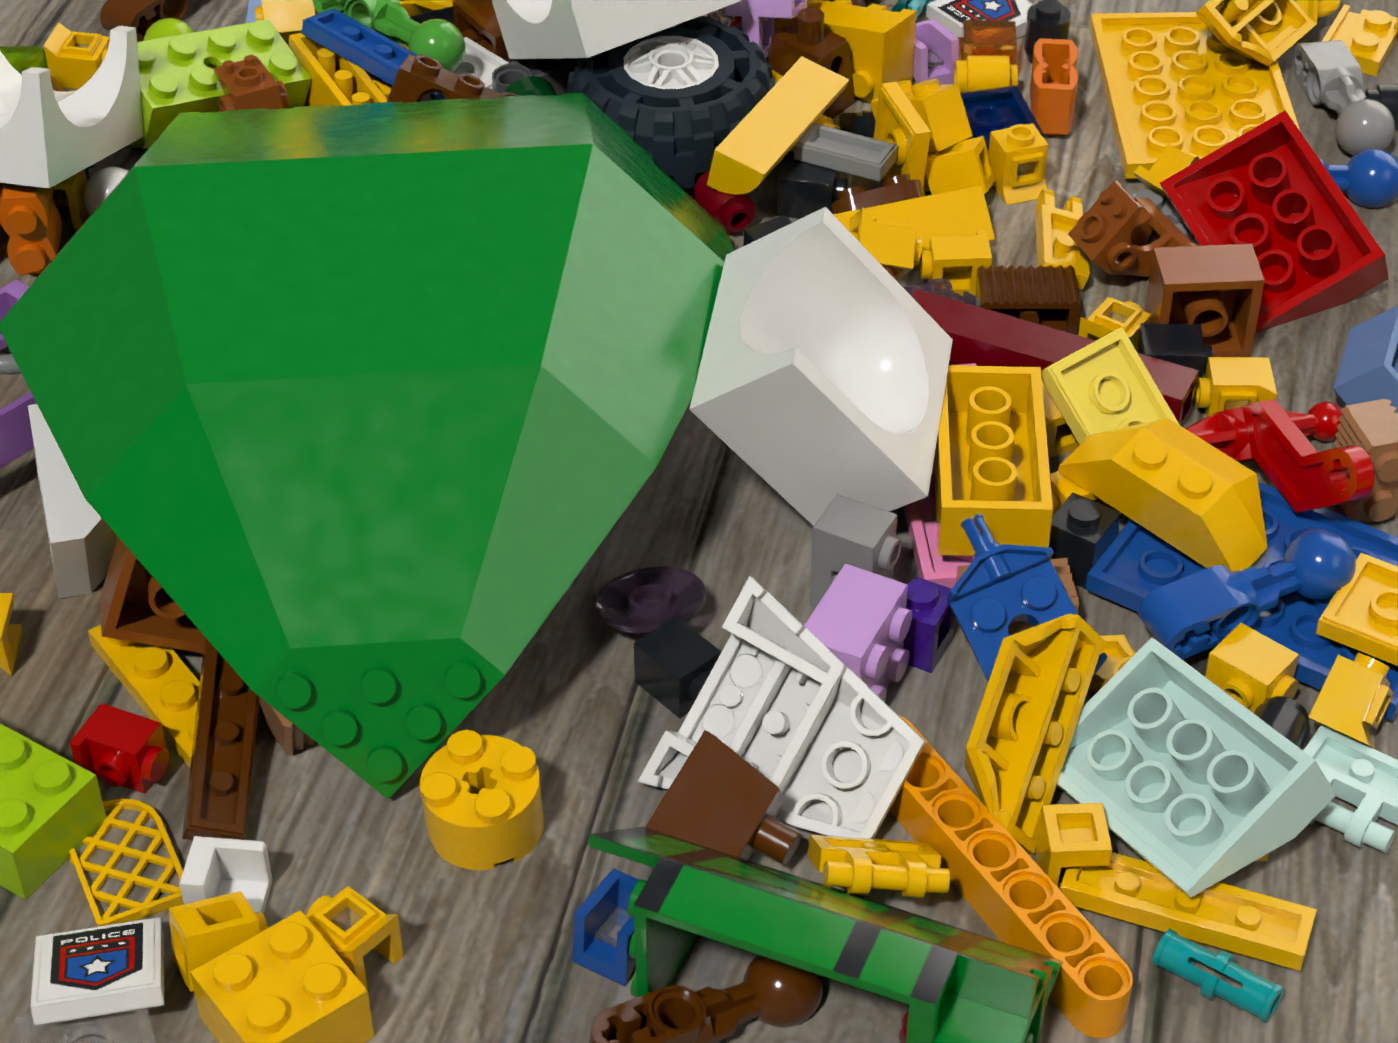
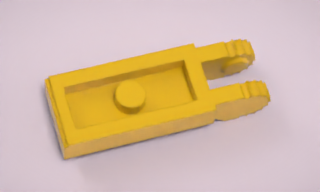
[1035,188,1090,289]

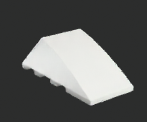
[638,576,926,839]

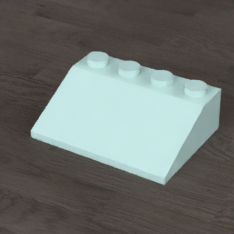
[1057,637,1336,898]

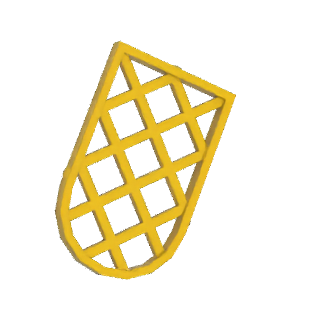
[69,798,183,927]

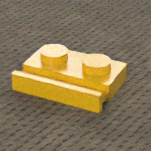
[1322,5,1398,77]

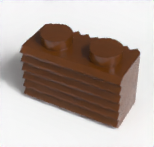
[975,265,1080,335]

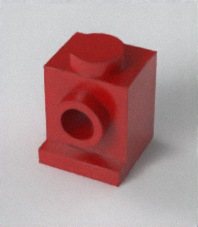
[69,703,170,794]

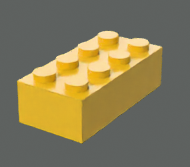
[934,365,1053,556]

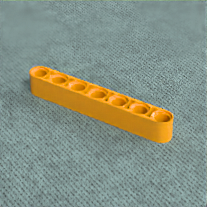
[889,716,1133,1038]

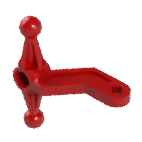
[1185,400,1375,513]

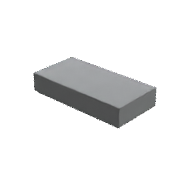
[794,123,898,182]

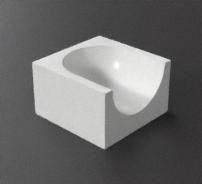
[689,207,953,526]

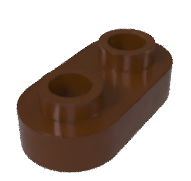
[831,174,925,214]

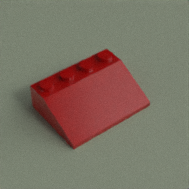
[1160,110,1389,333]

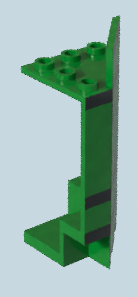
[588,826,1063,1043]

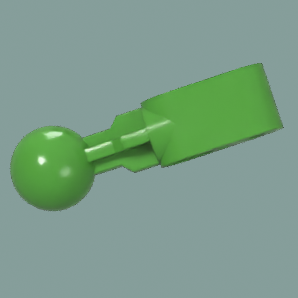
[313,0,465,72]

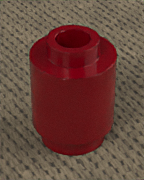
[694,171,756,235]

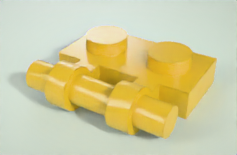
[808,835,950,898]

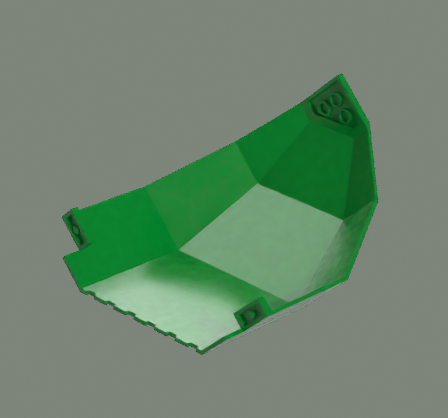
[0,93,735,799]

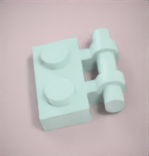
[1303,725,1398,853]

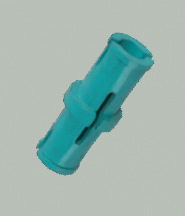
[1152,929,1284,1023]

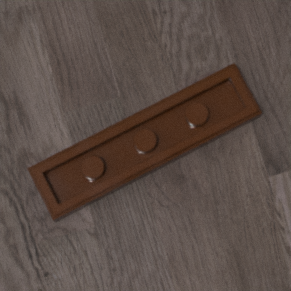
[182,637,259,840]

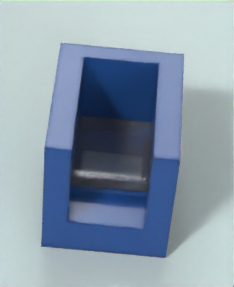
[572,868,639,987]

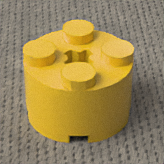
[420,730,544,870]

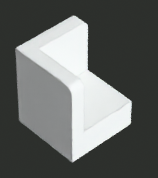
[179,836,273,914]

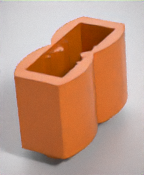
[1029,38,1078,136]
[0,183,62,275]

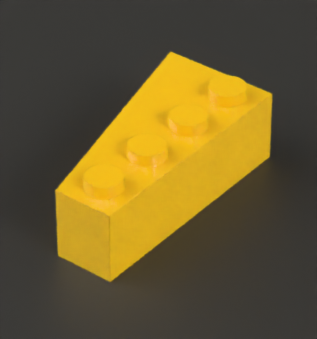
[767,0,917,103]

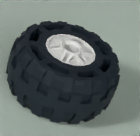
[567,16,775,198]

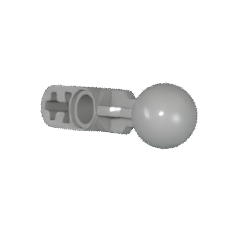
[1292,40,1395,156]

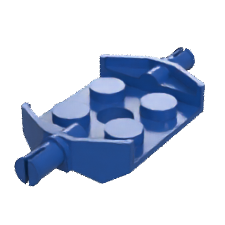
[947,514,1108,681]

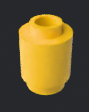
[954,56,1018,100]

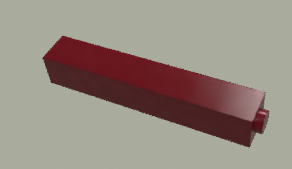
[911,289,1199,427]

